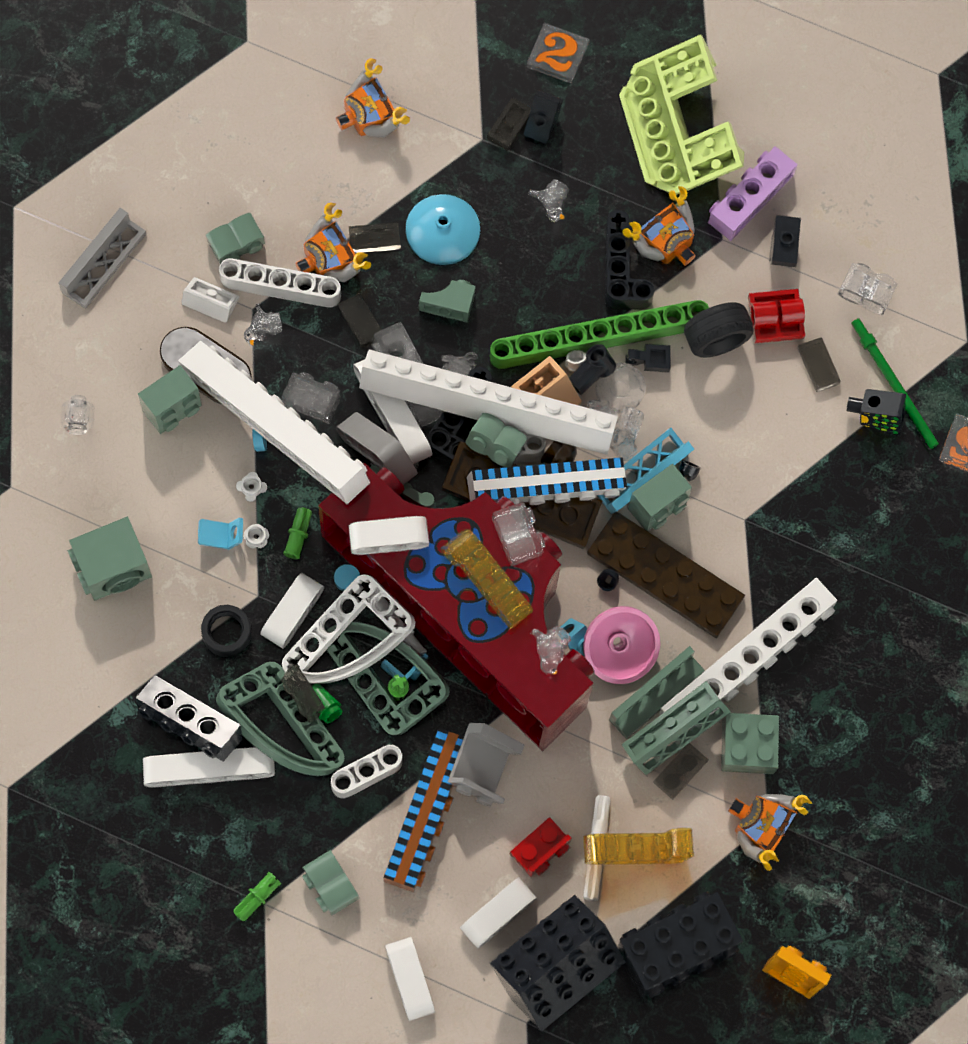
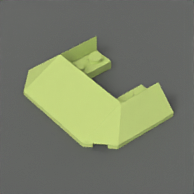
[619,35,744,195]

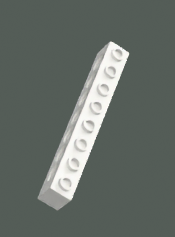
[659,577,837,730]

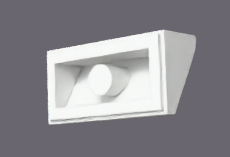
[181,277,239,323]

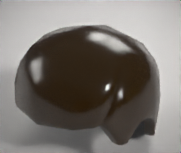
[540,441,577,464]

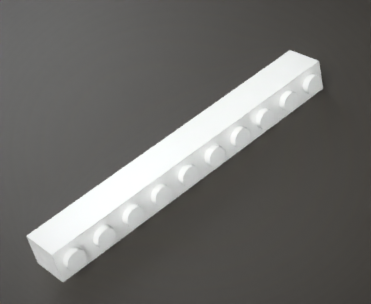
[178,341,370,504]
[359,350,618,455]

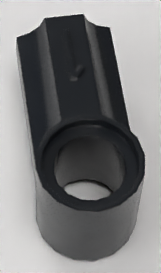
[569,344,616,395]

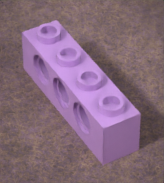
[708,146,798,241]

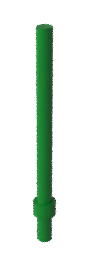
[851,318,939,449]

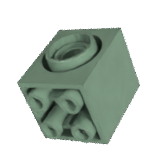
[67,516,152,601]

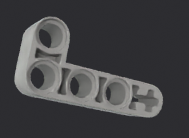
[336,412,418,485]

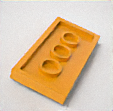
[762,946,831,999]

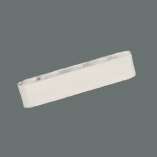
[219,259,341,307]
[353,360,432,464]
[143,747,275,787]

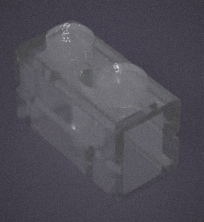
[281,372,341,424]

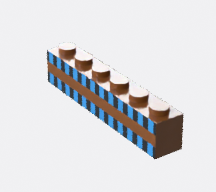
[383,728,464,893]

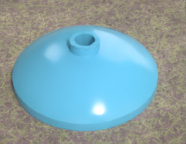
[406,195,480,265]

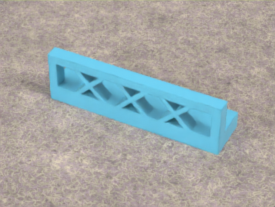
[597,428,694,514]

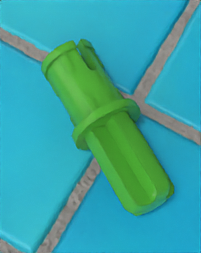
[283,507,312,559]
[388,675,409,701]
[233,872,281,921]

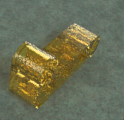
[441,529,533,629]
[583,828,694,865]

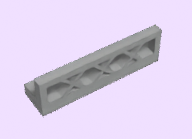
[59,208,146,309]

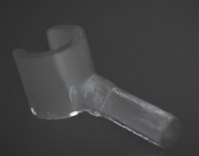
[441,352,478,370]

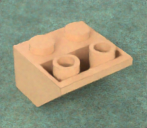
[511,356,582,405]

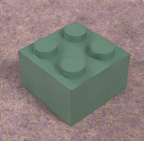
[138,365,202,434]
[628,464,692,531]
[721,713,779,774]

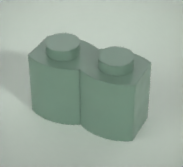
[206,212,265,264]
[465,413,528,468]
[302,850,360,915]

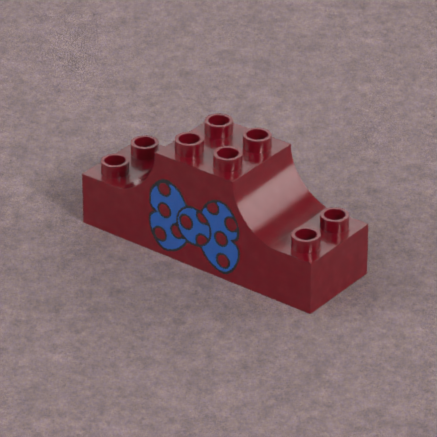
[318,463,595,752]

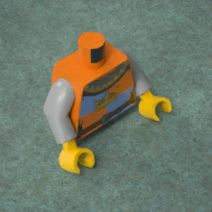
[336,58,410,137]
[623,186,696,266]
[295,202,371,282]
[728,794,812,871]

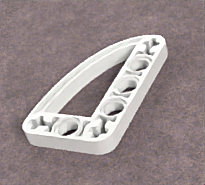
[282,574,415,684]

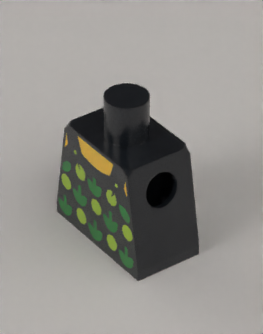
[846,389,906,435]

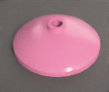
[583,606,660,684]

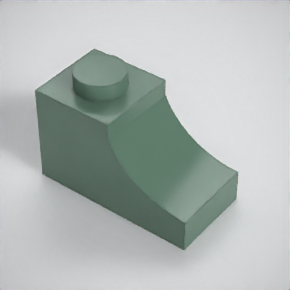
[419,280,476,323]

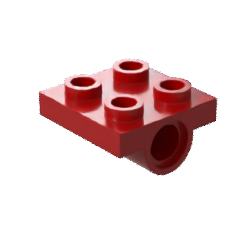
[748,289,806,343]

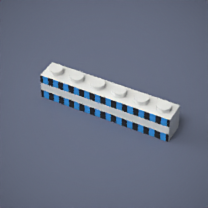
[467,457,627,506]

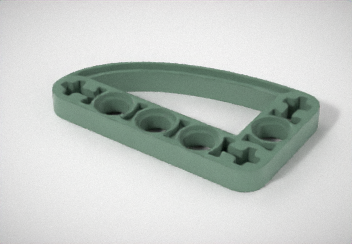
[326,622,449,735]
[216,662,345,776]

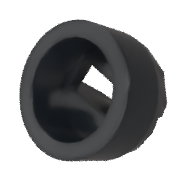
[679,460,701,481]
[597,569,619,591]

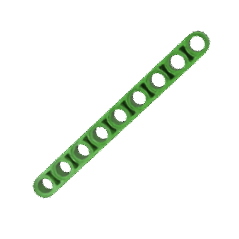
[490,300,709,369]

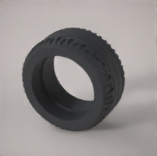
[684,302,754,358]

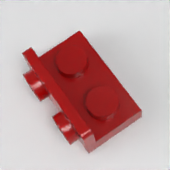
[509,817,572,877]

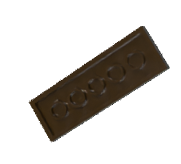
[441,441,602,549]
[587,512,745,639]

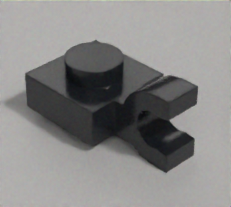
[625,344,671,372]

